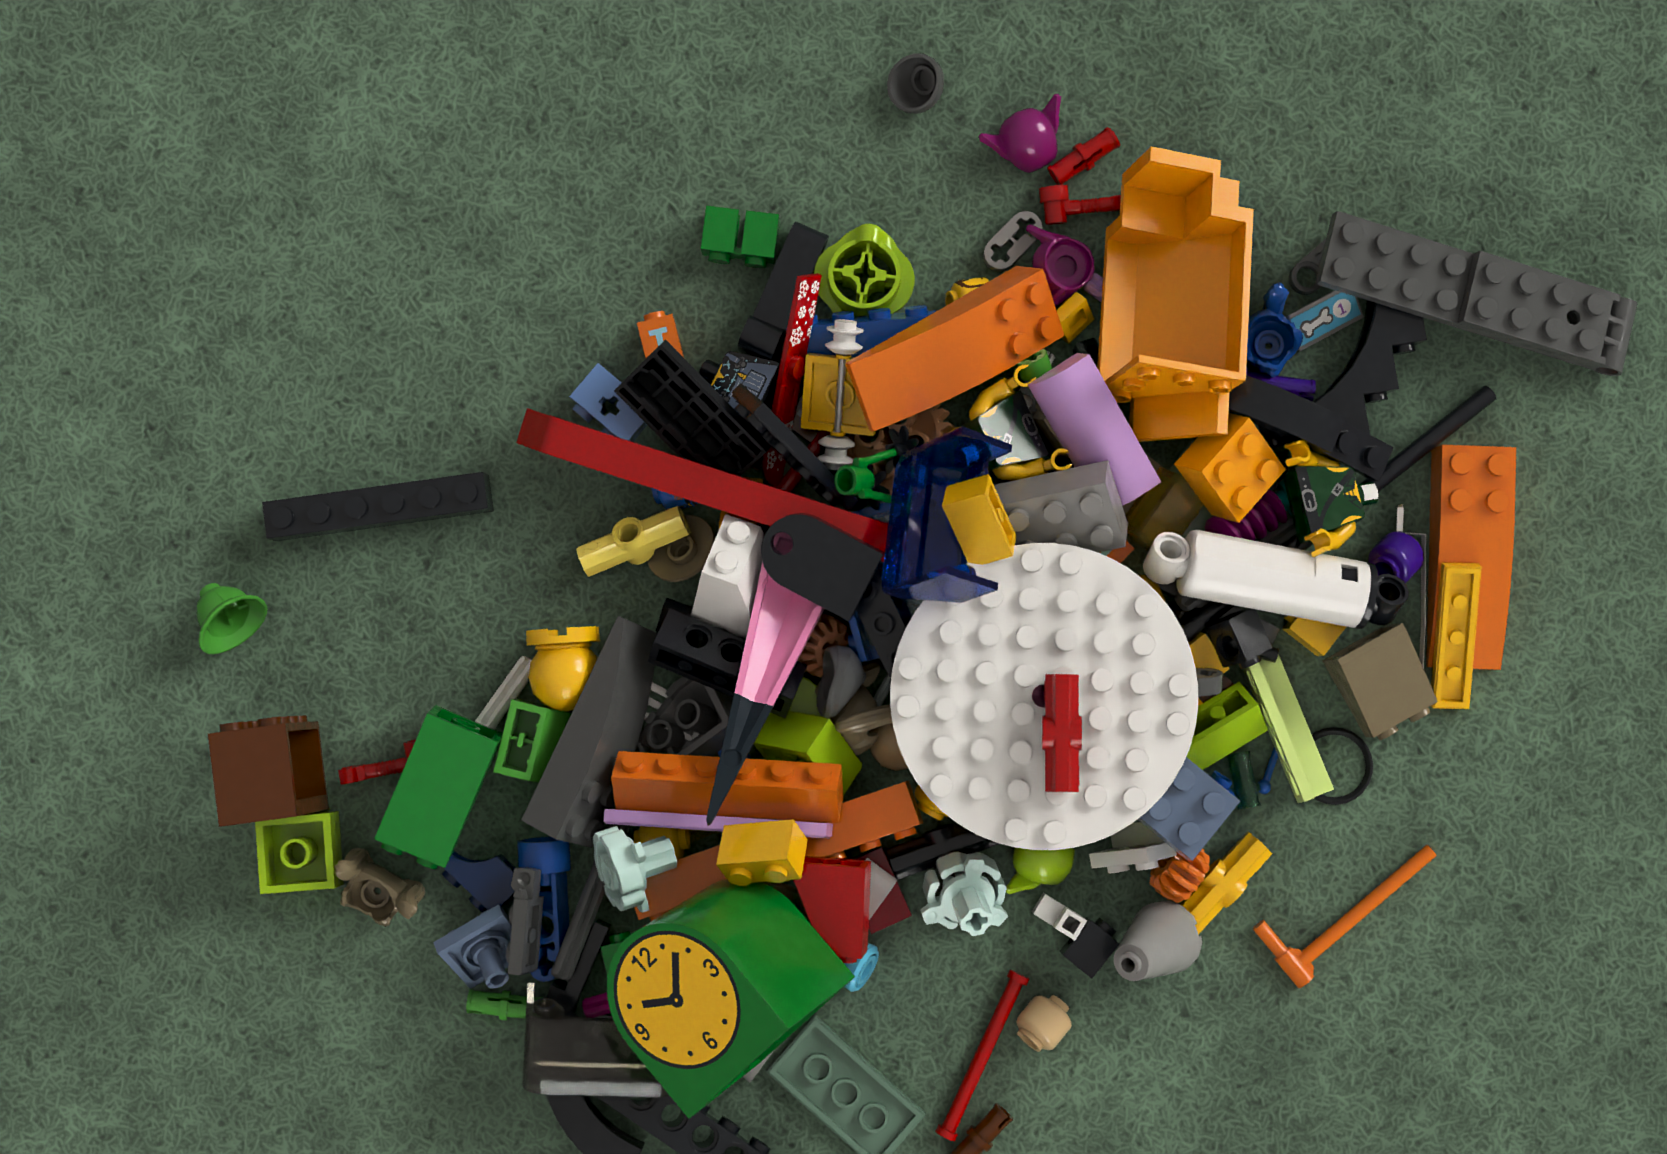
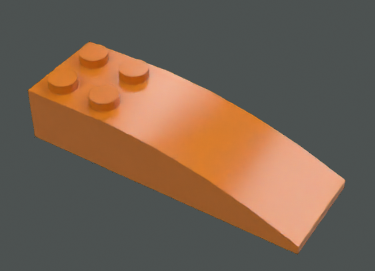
[845,266,1064,432]
[1426,444,1516,670]

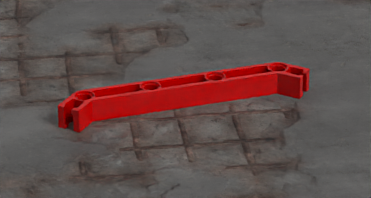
[516,408,909,566]

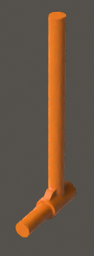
[1253,845,1437,988]

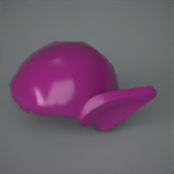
[978,94,1061,173]
[1026,224,1094,307]

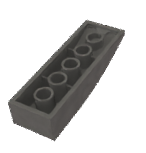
[521,616,658,848]

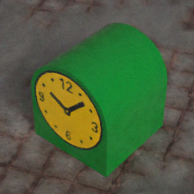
[607,879,855,1119]

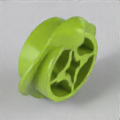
[814,224,915,317]

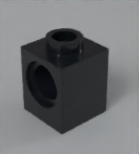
[1205,608,1272,669]
[1060,917,1119,979]

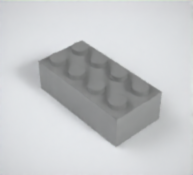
[994,460,1128,553]

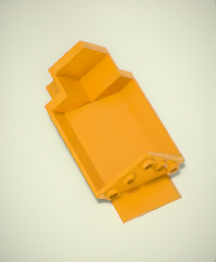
[1097,146,1254,442]

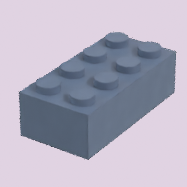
[1137,757,1240,861]

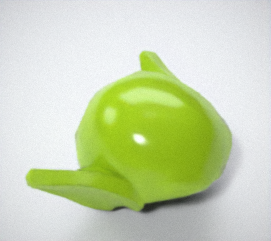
[1006,848,1075,895]

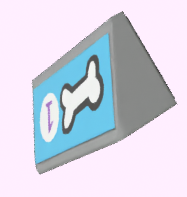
[1286,290,1364,352]

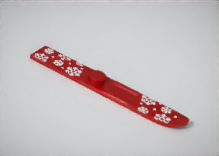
[762,273,822,488]

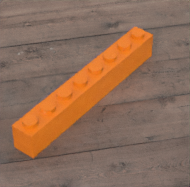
[634,781,923,921]

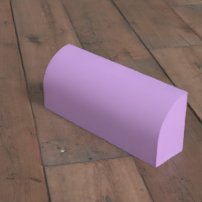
[1028,353,1161,506]

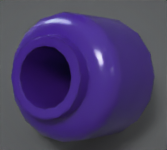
[1368,532,1424,583]

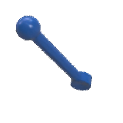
[1257,747,1278,794]

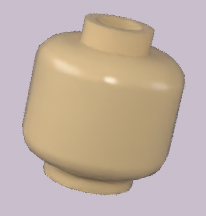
[1016,995,1072,1052]

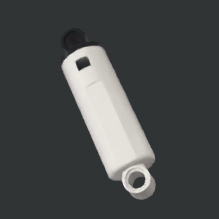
[1143,530,1409,629]

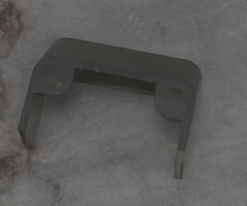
[522,983,669,1097]

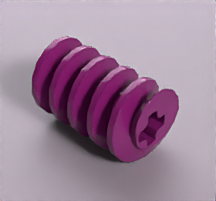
[1205,489,1287,541]

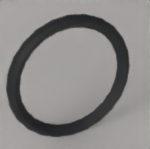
[1312,727,1373,805]

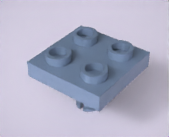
[433,904,512,989]

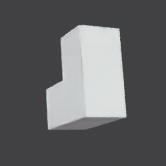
[1032,892,1087,941]

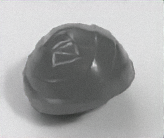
[887,53,944,114]

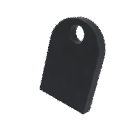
[761,513,885,621]

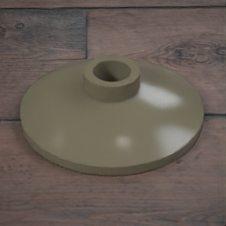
[647,515,715,582]

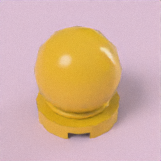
[526,626,600,712]

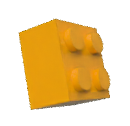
[1174,413,1286,523]

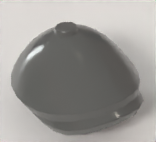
[817,645,866,719]

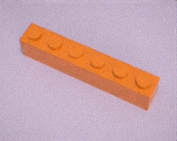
[611,751,844,823]

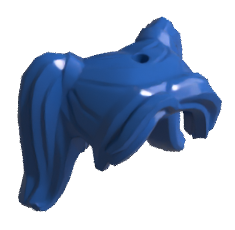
[1247,282,1303,377]

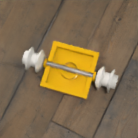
[801,319,876,470]

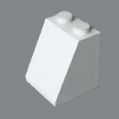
[691,514,765,639]

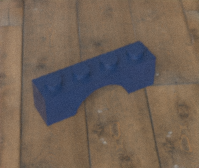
[442,850,516,913]

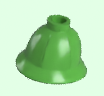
[196,583,267,654]

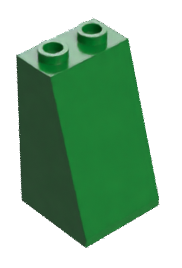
[374,705,503,869]

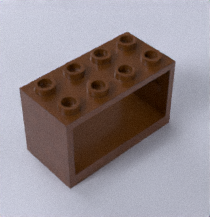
[208,715,329,827]

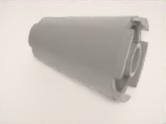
[1114,901,1202,981]

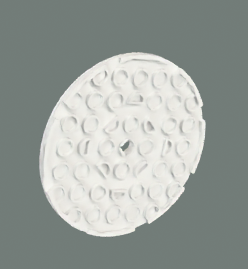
[890,543,1198,850]

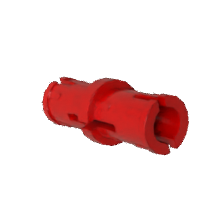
[1047,127,1120,185]

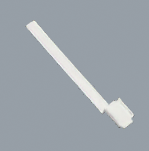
[1396,504,1426,669]

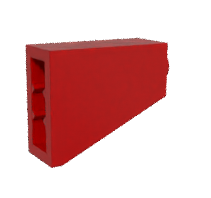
[794,856,871,963]

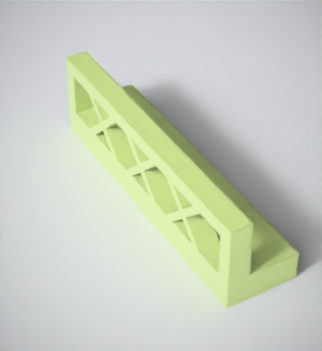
[1243,654,1334,803]

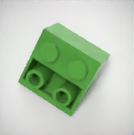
[493,698,572,783]

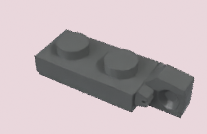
[506,867,544,976]

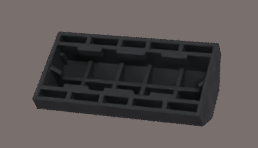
[614,339,771,476]

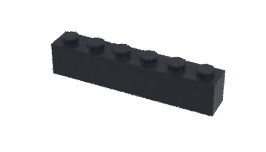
[262,472,494,541]

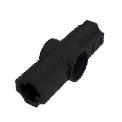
[886,823,1000,880]

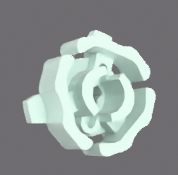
[593,826,677,913]
[920,852,1008,936]

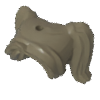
[815,661,892,755]
[334,848,425,927]

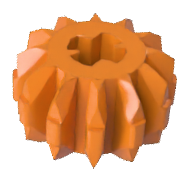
[1149,849,1210,903]

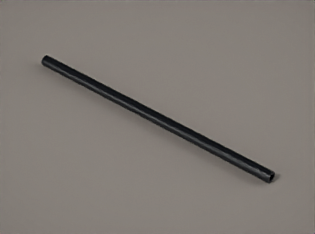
[1181,386,1496,642]

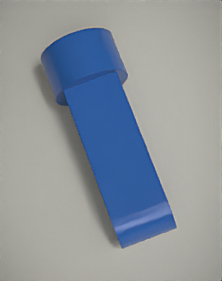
[517,837,571,982]

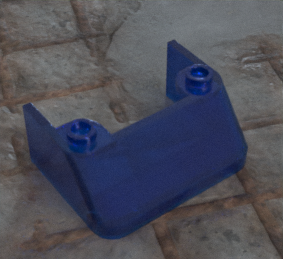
[882,426,1012,603]

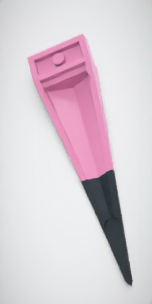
[706,532,825,826]

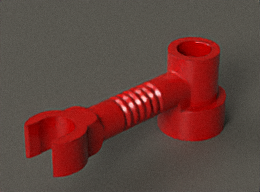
[1039,185,1121,225]
[338,739,416,785]

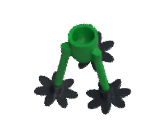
[835,425,937,531]

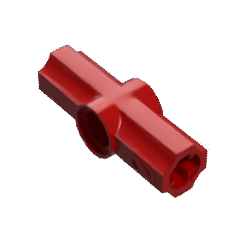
[1042,674,1082,792]

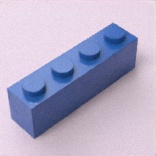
[786,305,937,358]

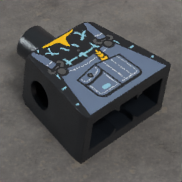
[699,351,780,434]

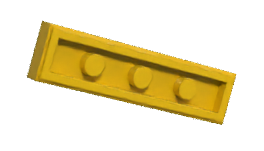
[1431,563,1482,709]

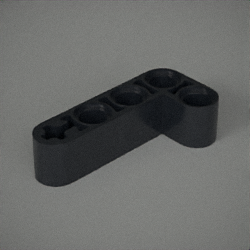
[737,221,829,361]

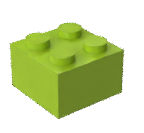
[255,811,344,894]

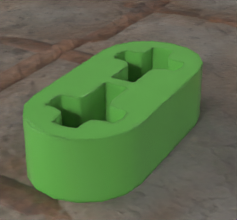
[1011,348,1052,381]

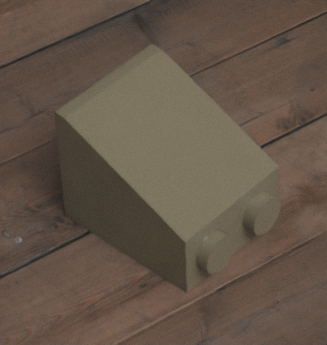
[1322,623,1438,740]

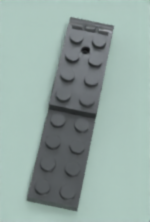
[1315,211,1638,376]

